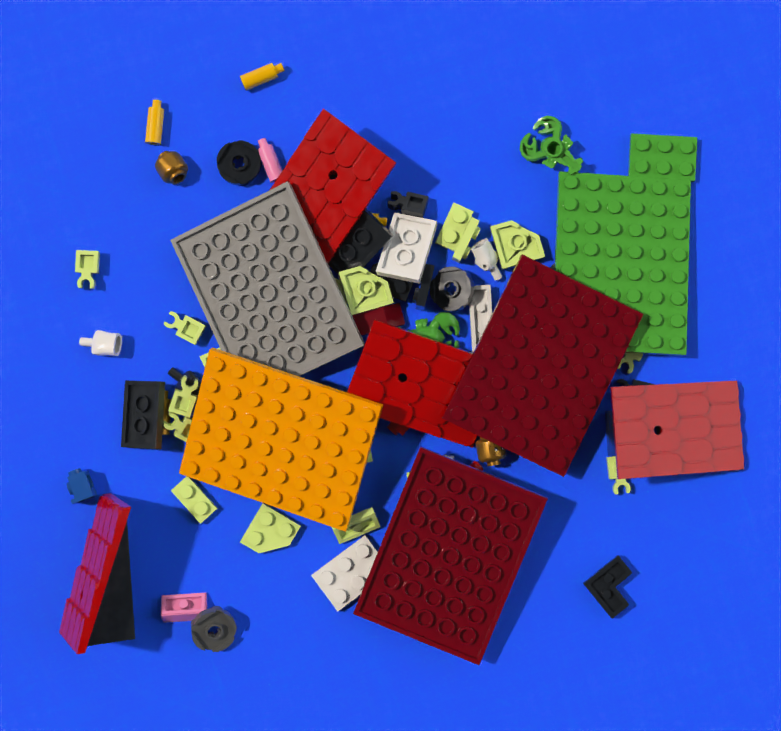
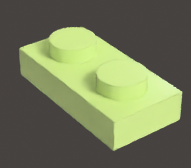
[435,202,474,252]
[451,217,481,263]
[171,476,218,524]
[332,507,381,544]

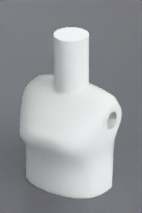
[471,238,502,281]
[79,330,122,356]

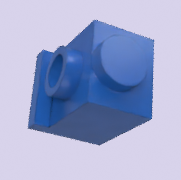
[66,468,97,504]

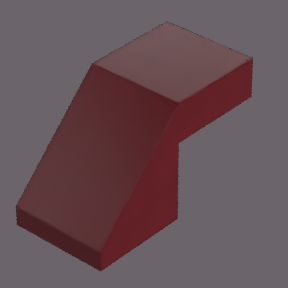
[352,303,405,336]

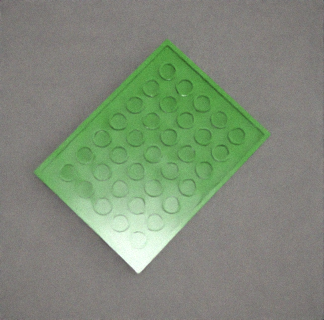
[554,171,691,356]

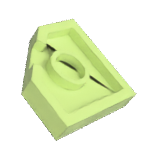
[490,220,545,270]
[338,266,394,315]
[240,503,301,553]

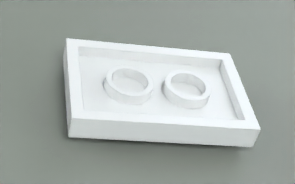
[376,212,437,284]
[311,535,378,612]

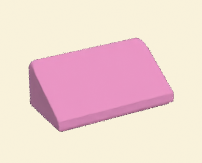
[161,593,207,623]

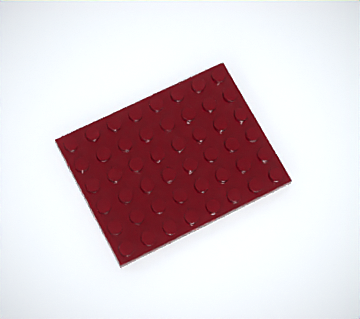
[442,254,644,477]
[353,446,548,665]

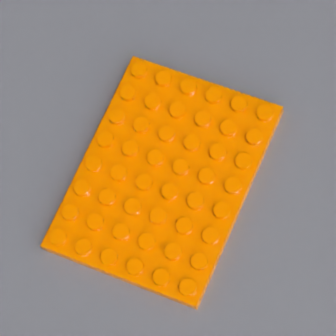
[179,347,383,532]

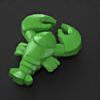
[520,115,583,175]
[399,312,460,348]

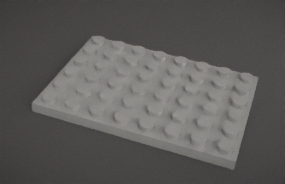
[170,181,365,376]

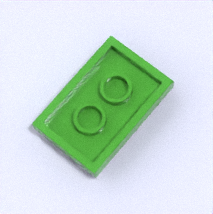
[628,133,697,182]

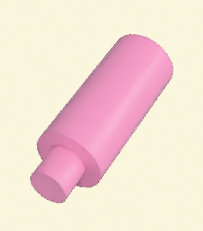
[257,138,283,183]

